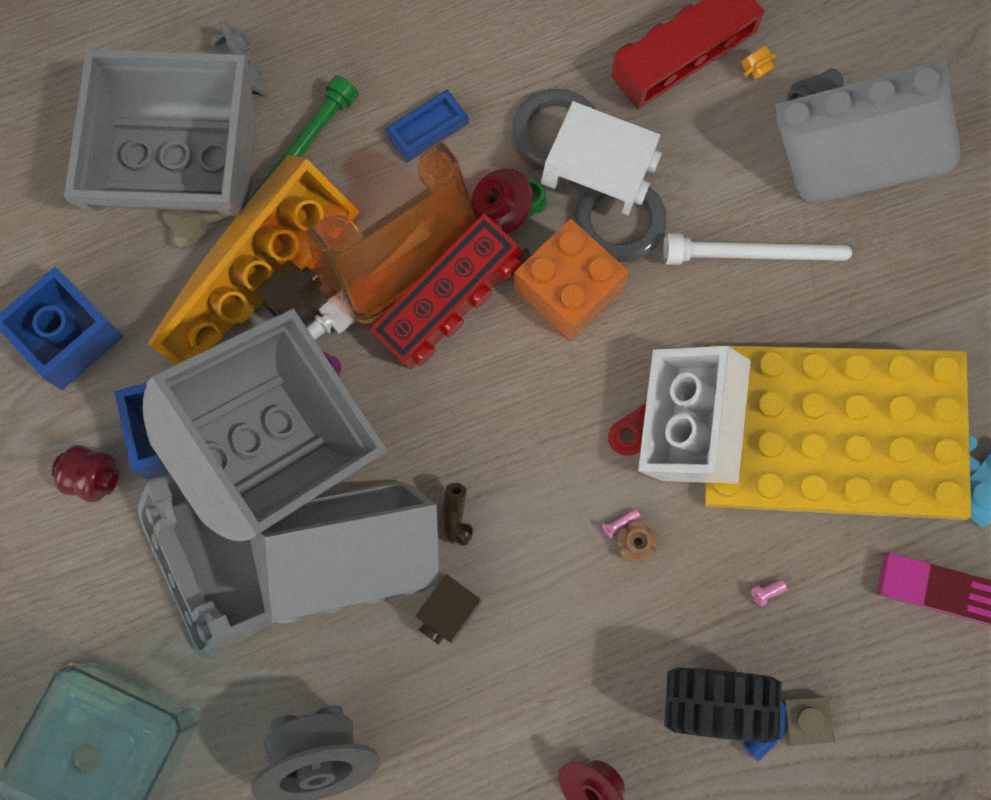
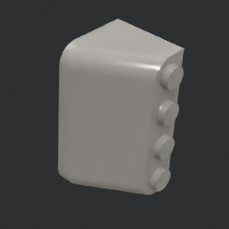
[775,59,961,203]
[250,482,440,623]

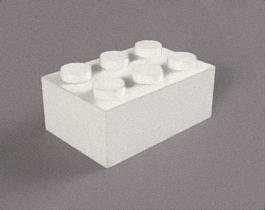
[638,346,751,484]

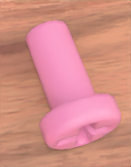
[751,580,787,607]

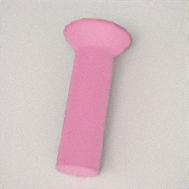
[602,509,640,539]

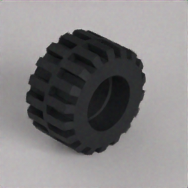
[664,667,782,743]

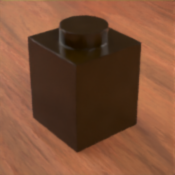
[253,259,328,323]
[415,574,482,645]

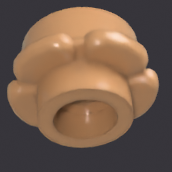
[617,521,659,562]

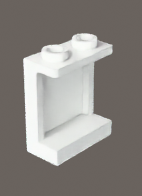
[540,101,662,216]

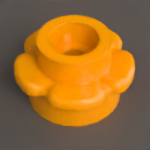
[741,46,777,80]

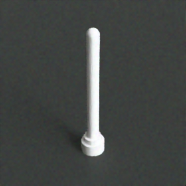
[663,233,852,265]

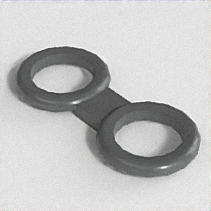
[512,89,666,262]

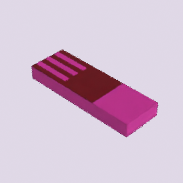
[877,552,991,626]

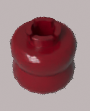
[51,445,119,502]

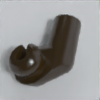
[443,483,474,546]

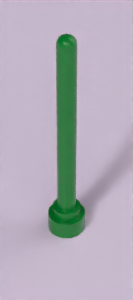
[234,75,359,219]

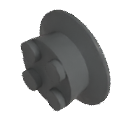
[251,705,380,800]

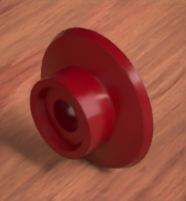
[470,168,532,234]
[558,760,625,800]

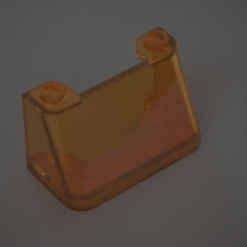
[306,141,477,324]

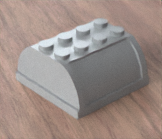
[64,49,255,216]
[143,308,388,541]

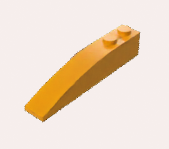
[148,155,360,365]

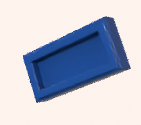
[385,89,469,163]

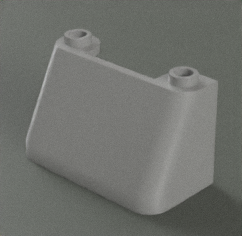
[138,475,277,658]

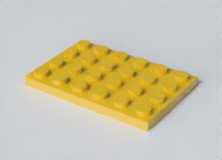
[705,345,971,520]

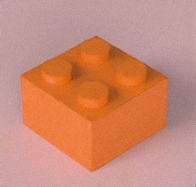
[514,219,629,341]

